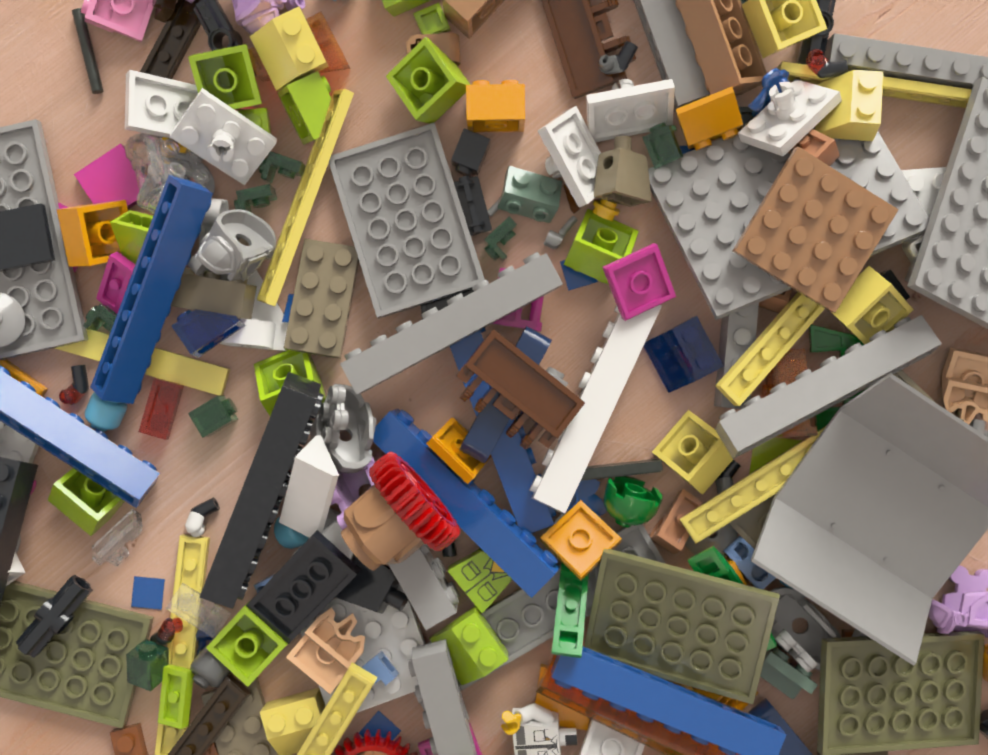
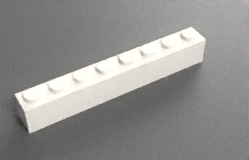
[530,305,662,513]

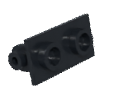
[454,176,492,236]

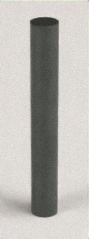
[72,8,104,94]

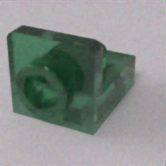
[642,122,683,169]
[259,151,305,184]
[234,184,277,213]
[484,216,517,262]
[83,304,117,332]

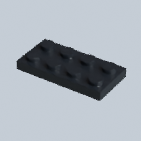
[246,530,361,644]

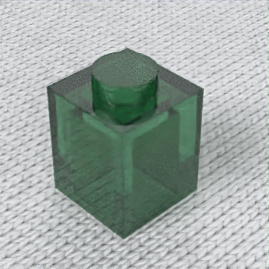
[188,395,238,438]
[126,639,169,692]

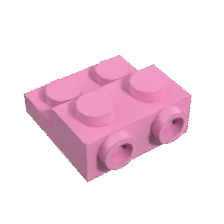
[81,0,154,43]

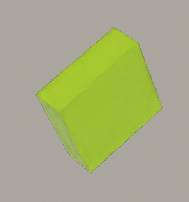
[413,2,451,34]

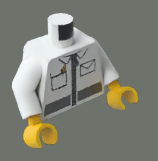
[501,703,577,755]

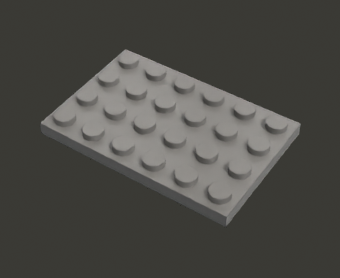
[329,123,485,319]

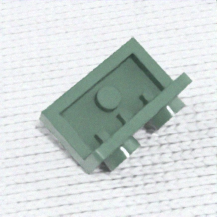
[497,166,562,223]
[760,647,818,699]

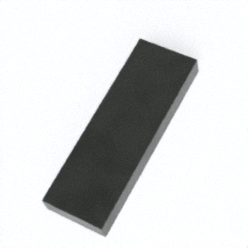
[581,459,663,481]

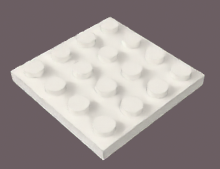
[301,584,426,713]

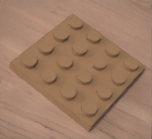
[732,147,899,313]

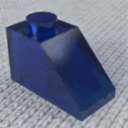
[172,309,246,358]

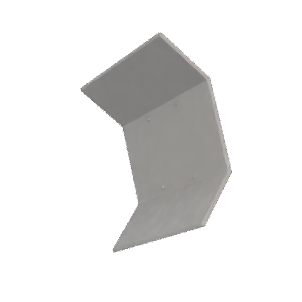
[751,373,988,666]

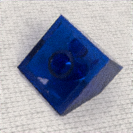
[643,316,724,393]

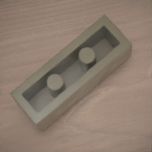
[171,268,257,319]

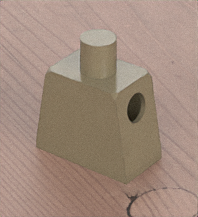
[594,135,652,207]

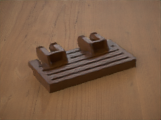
[541,0,636,99]
[456,329,585,449]

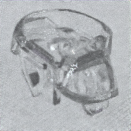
[125,133,211,214]

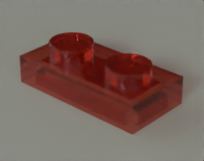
[138,378,184,440]

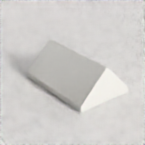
[279,435,339,538]

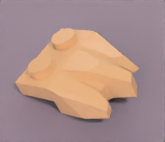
[941,347,988,425]
[286,607,365,695]

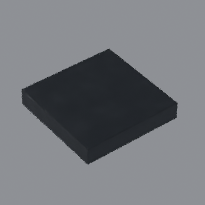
[0,203,56,272]

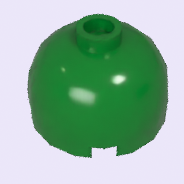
[604,476,663,528]

